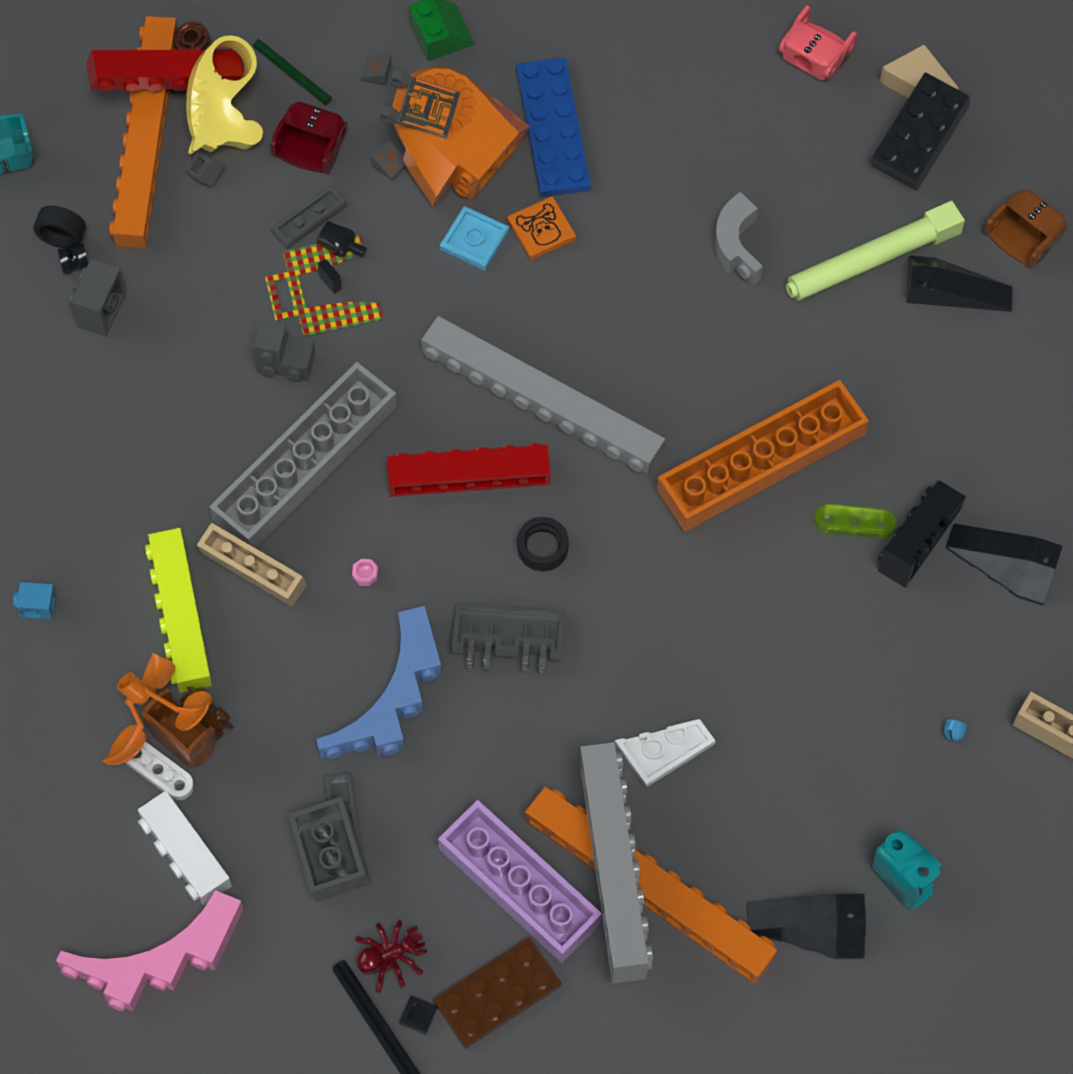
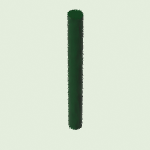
[253,39,332,105]

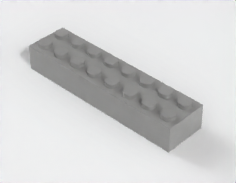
[209,362,397,548]
[580,742,653,984]

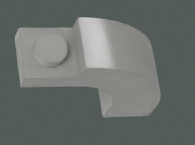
[715,192,763,285]

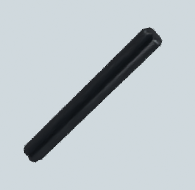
[332,960,420,1074]

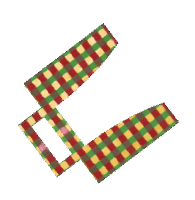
[265,234,383,337]

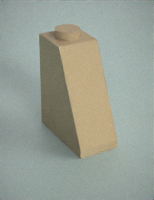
[880,45,959,98]

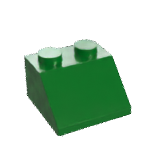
[409,0,474,61]

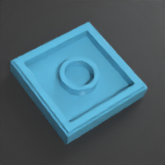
[439,206,509,271]

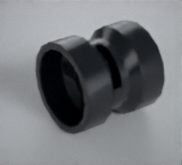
[58,243,88,274]

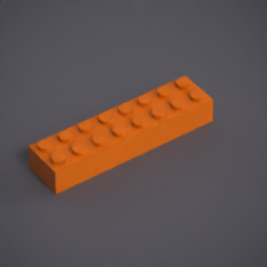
[657,380,869,532]

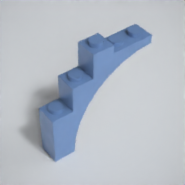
[316,606,442,759]

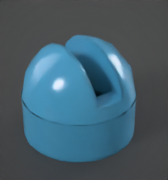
[944,719,968,741]

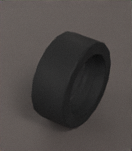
[33,206,86,249]
[517,517,569,572]

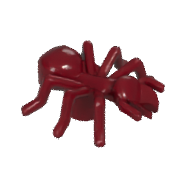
[355,920,427,993]

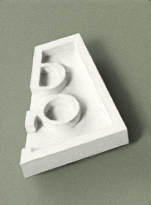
[615,719,715,788]

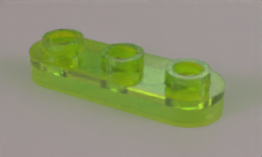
[814,504,896,539]

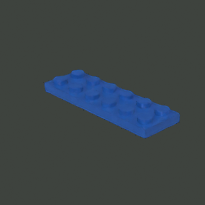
[516,57,591,198]

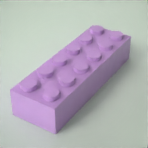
[438,800,602,963]

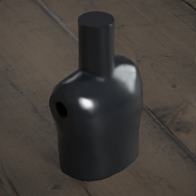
[317,221,367,257]

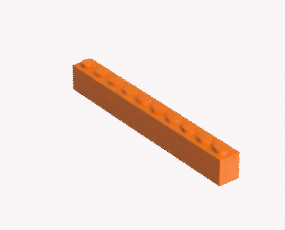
[109,16,178,249]
[525,786,778,985]

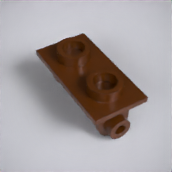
[180,686,234,740]

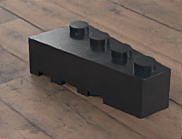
[878,480,966,588]

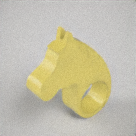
[186,35,263,154]

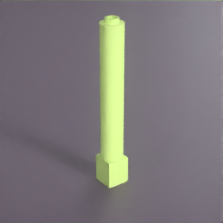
[786,201,965,301]

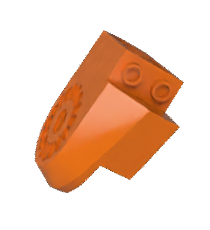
[392,66,530,206]

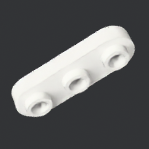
[125,741,194,800]

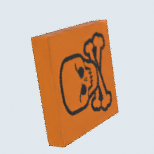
[507,196,576,261]

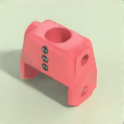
[779,5,858,81]

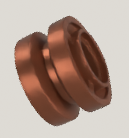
[174,21,212,50]

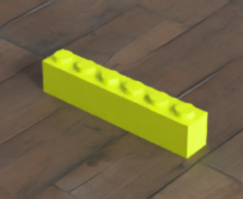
[145,528,212,693]

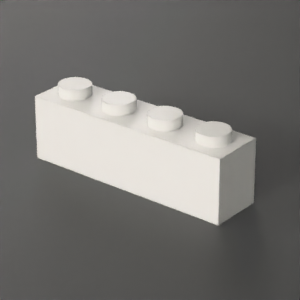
[137,791,232,906]

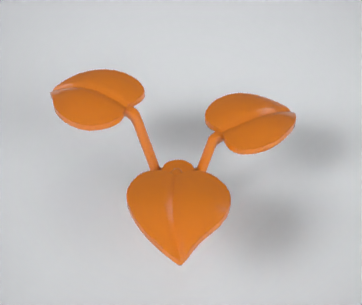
[101,653,213,765]

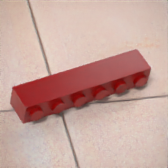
[86,49,244,92]
[387,443,551,497]

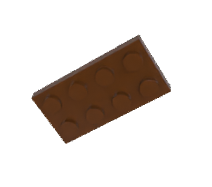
[433,937,562,1049]

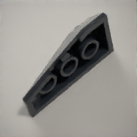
[907,255,1012,312]
[946,523,1063,606]
[747,894,866,959]

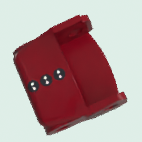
[271,101,348,174]

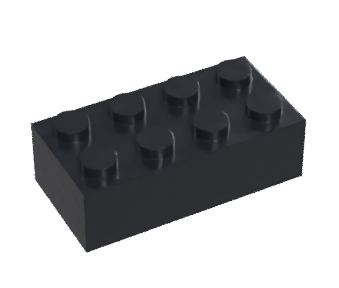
[872,72,970,191]

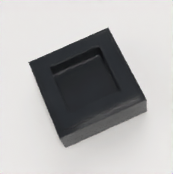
[317,259,342,294]
[399,996,438,1035]

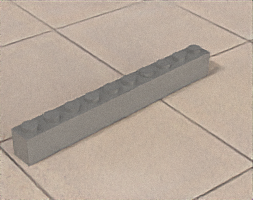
[421,316,665,475]

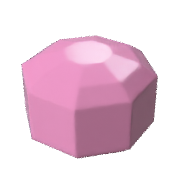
[352,558,379,586]

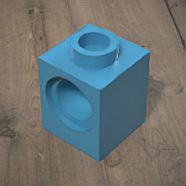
[13,582,57,620]

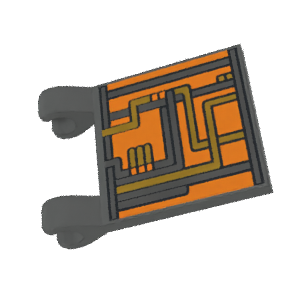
[379,70,460,139]

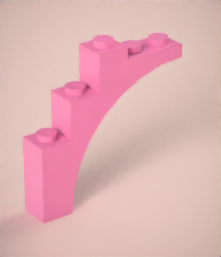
[56,890,244,1012]

